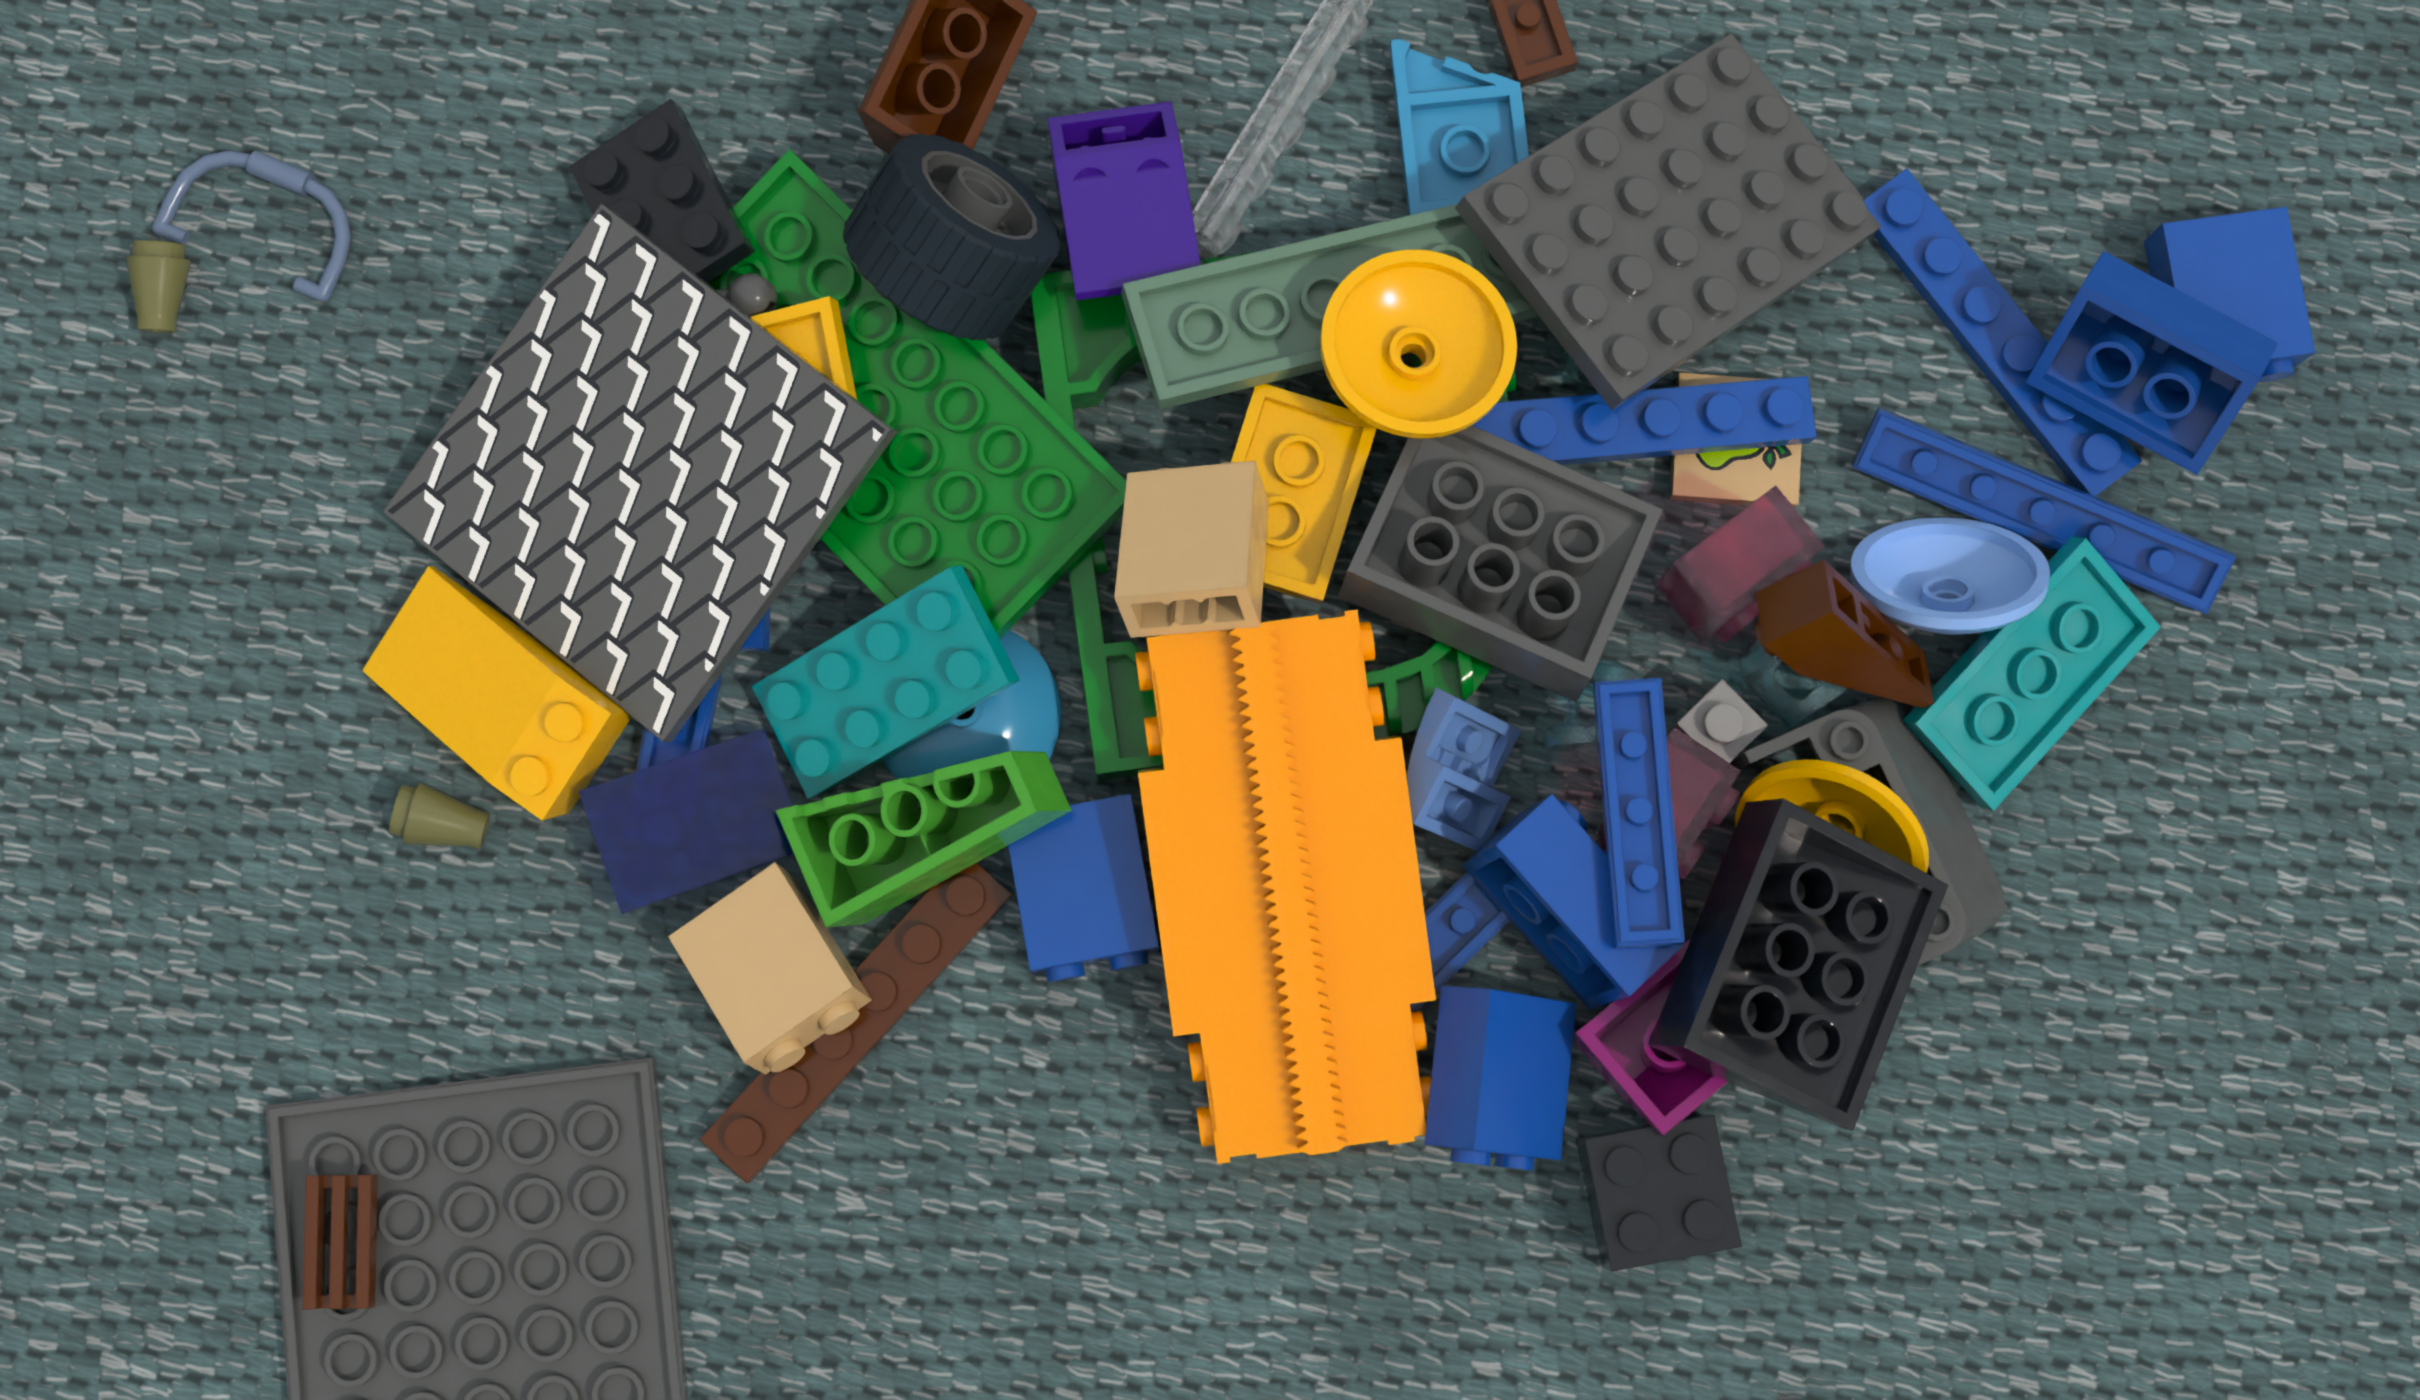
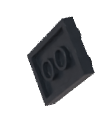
[569,99,755,283]

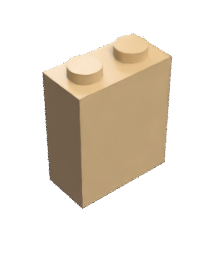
[1114,461,1269,638]
[668,862,872,1075]

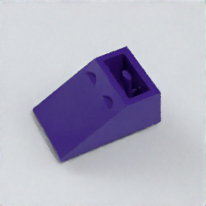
[1047,101,1201,301]

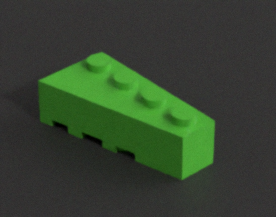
[776,751,1072,928]

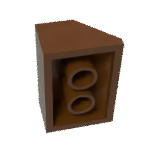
[857,0,1037,154]

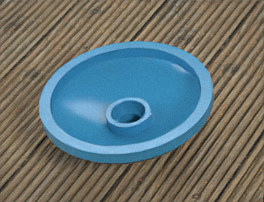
[883,630,1062,779]

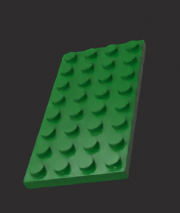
[708,149,1126,639]

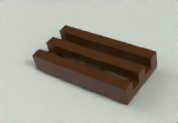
[302,1174,378,1310]

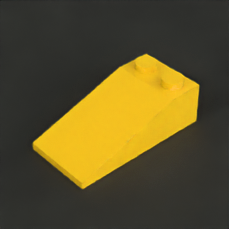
[362,566,632,821]

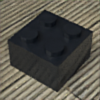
[1576,1115,1742,1272]

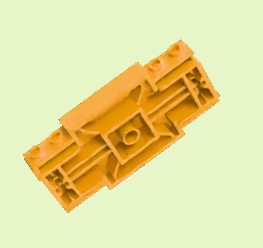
[1135,609,1436,1164]

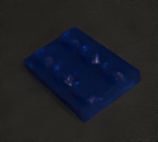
[578,728,794,915]

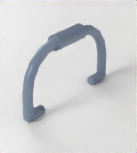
[152,150,351,302]

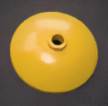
[1320,249,1517,438]
[1735,759,1929,873]

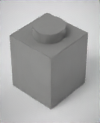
[1666,679,1768,778]

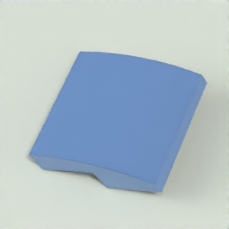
[1407,687,1522,851]

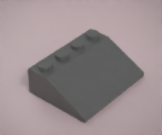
[1338,425,1663,702]

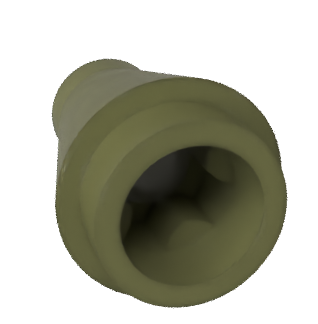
[125,240,191,333]
[389,782,491,850]

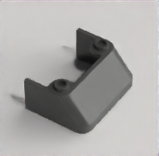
[1728,696,2005,966]

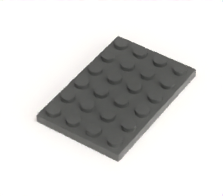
[1455,33,1882,411]

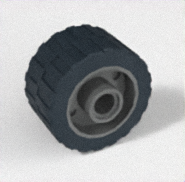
[843,134,1061,340]

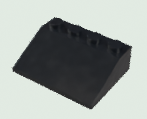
[1648,798,1948,1131]

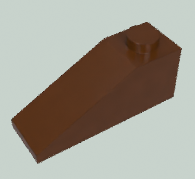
[1755,559,1934,708]

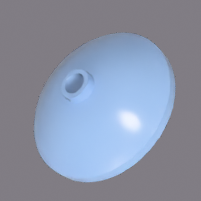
[1850,517,2050,635]

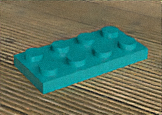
[1903,536,2161,811]
[752,565,1020,799]

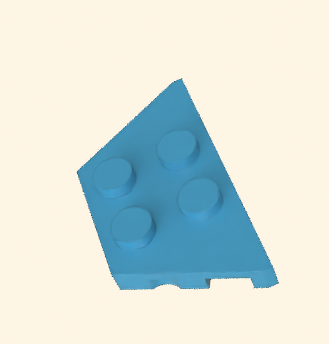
[1389,39,1529,216]

